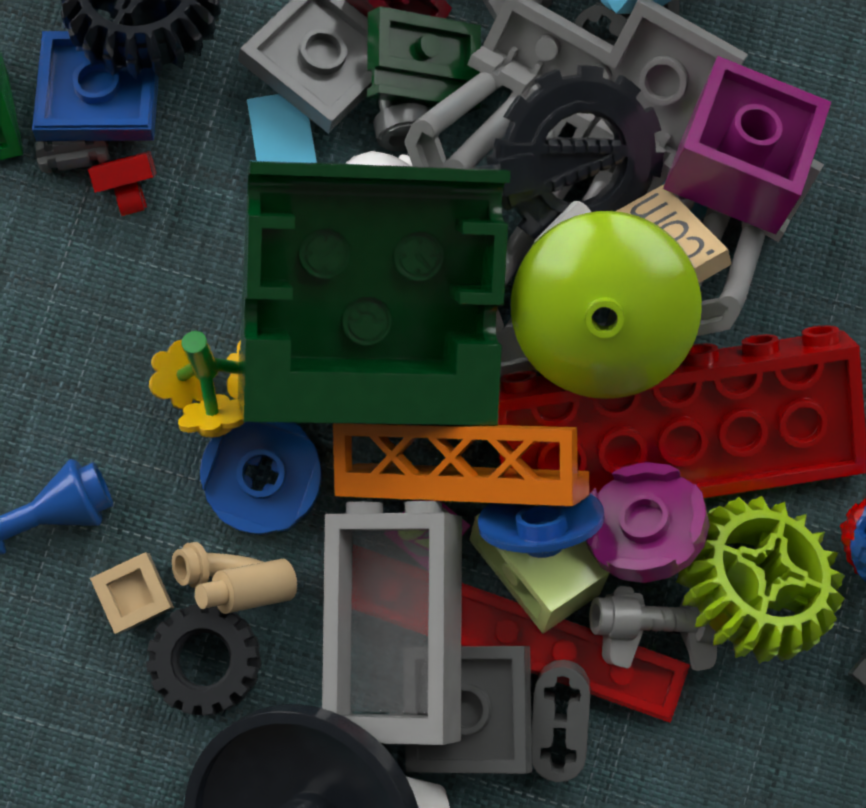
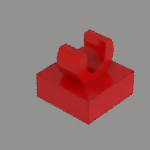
[88,151,157,216]

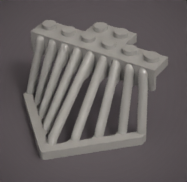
[404,0,824,377]

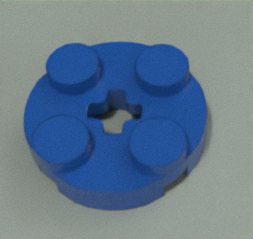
[200,422,323,535]

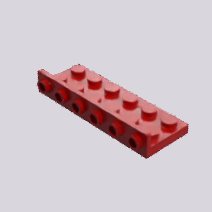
[498,325,866,498]

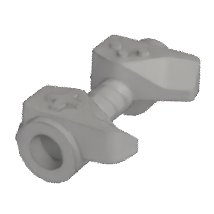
[589,586,726,671]

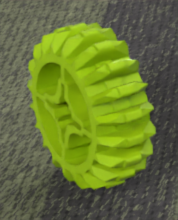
[676,496,845,664]

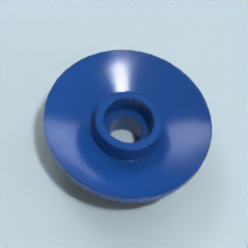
[478,493,605,558]

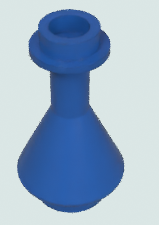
[0,459,113,555]

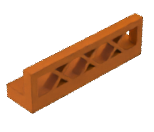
[333,423,589,506]

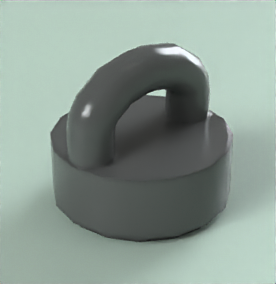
[373,99,429,151]

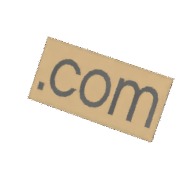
[615,184,732,283]

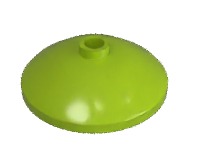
[511,211,702,399]

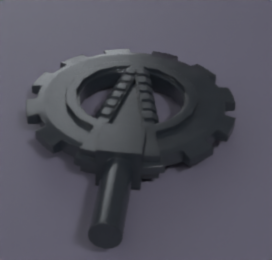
[473,65,664,239]

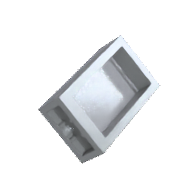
[322,501,462,745]

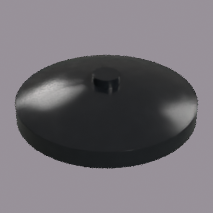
[184,704,419,808]

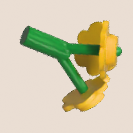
[149,331,245,437]

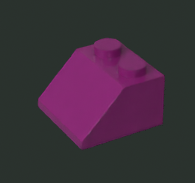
[663,56,831,235]

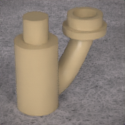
[172,542,297,614]

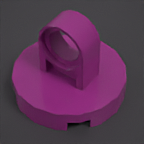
[586,462,710,583]

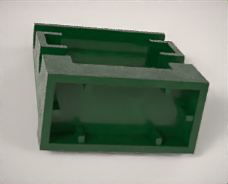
[238,160,511,425]

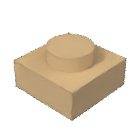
[90,552,174,634]

